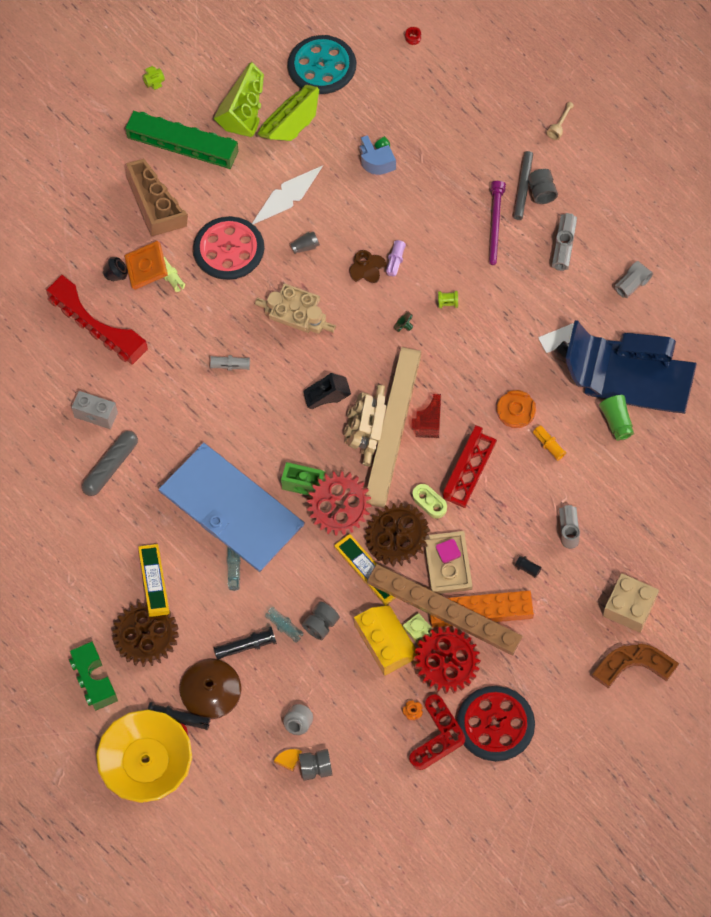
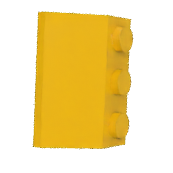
[354,605,418,676]

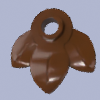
[350,250,387,283]

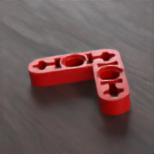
[409,694,466,770]

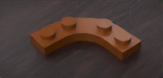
[592,644,679,689]

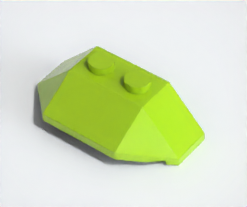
[258,85,319,141]

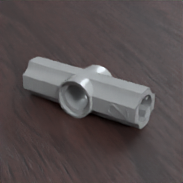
[552,213,577,271]

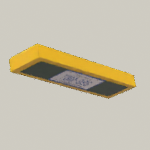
[334,534,396,606]
[138,544,169,617]

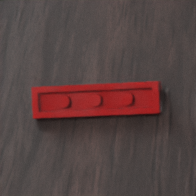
[443,425,497,508]

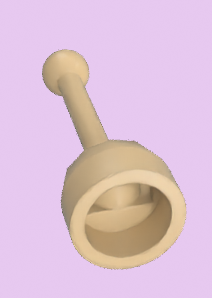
[547,102,574,140]

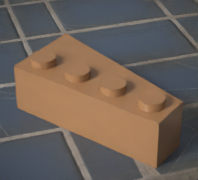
[126,159,188,237]

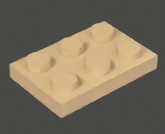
[424,531,473,594]

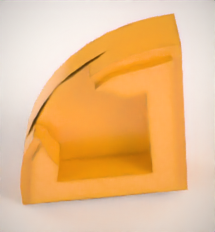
[274,749,302,771]

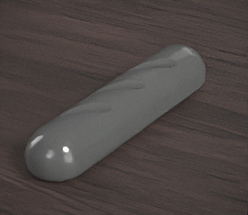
[82,431,138,496]

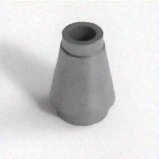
[290,231,320,254]

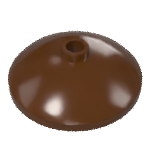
[180,659,242,719]

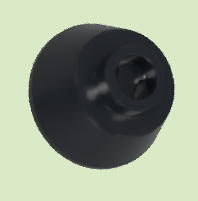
[103,256,128,282]

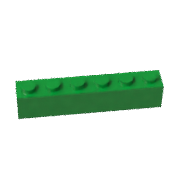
[125,111,239,169]

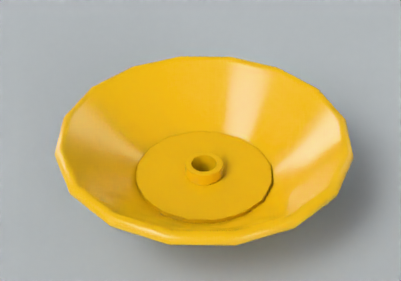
[96,710,192,803]

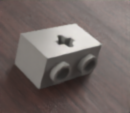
[71,391,118,430]

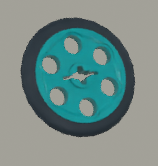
[287,35,357,94]

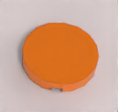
[497,390,536,428]

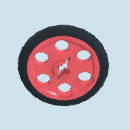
[193,216,265,280]

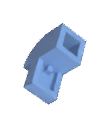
[359,135,396,175]

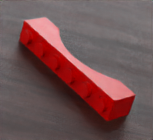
[46,275,148,365]

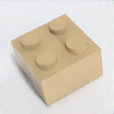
[603,573,659,633]

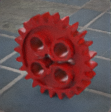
[306,470,372,536]
[413,627,481,694]

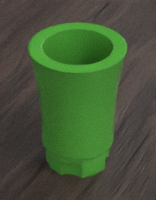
[599,395,634,441]

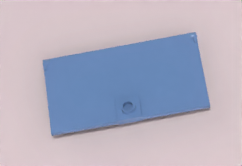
[158,443,305,572]

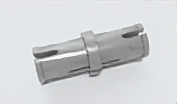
[210,355,250,371]

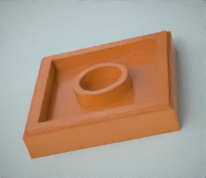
[124,241,168,290]

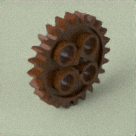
[365,502,430,566]
[112,602,179,667]

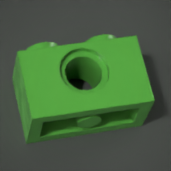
[281,462,325,496]

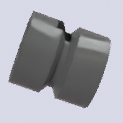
[528,169,558,204]
[302,601,340,641]
[299,749,333,781]

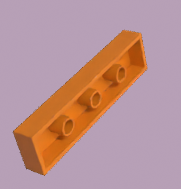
[430,590,534,628]

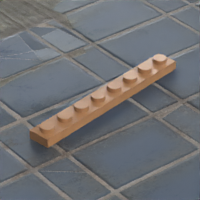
[367,564,523,656]

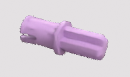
[386,240,406,277]

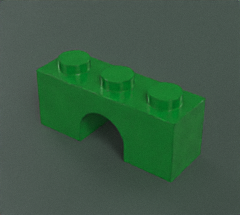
[68,642,118,711]

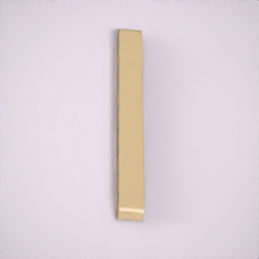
[366,347,421,508]

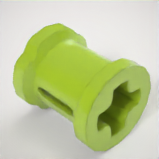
[438,290,458,309]

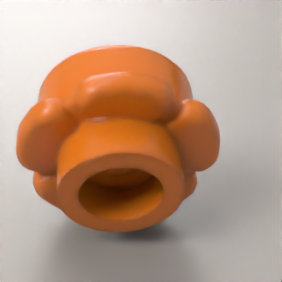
[403,700,423,720]

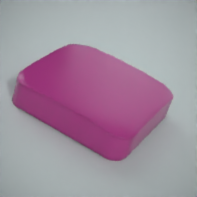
[436,539,461,563]

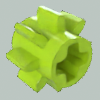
[142,66,165,90]

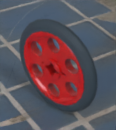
[456,686,535,762]

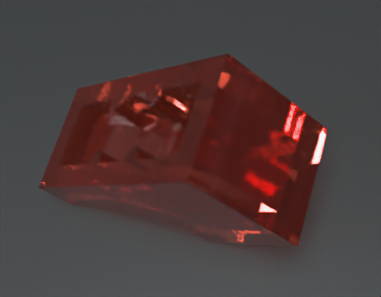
[412,394,441,438]

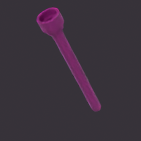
[489,181,506,265]

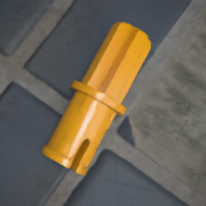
[533,425,566,461]

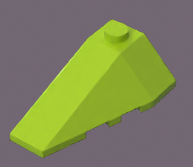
[214,62,264,137]

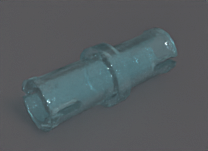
[265,607,304,643]

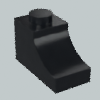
[303,373,351,409]

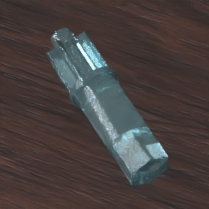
[227,547,241,591]

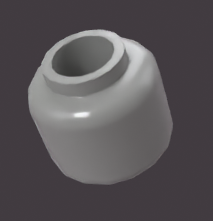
[283,704,313,735]

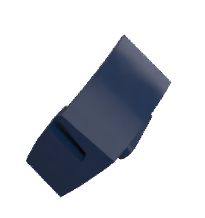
[566,320,697,414]

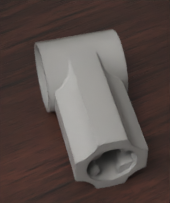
[615,261,653,298]
[559,505,580,549]

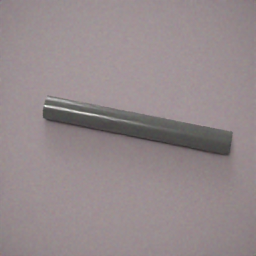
[514,151,533,220]

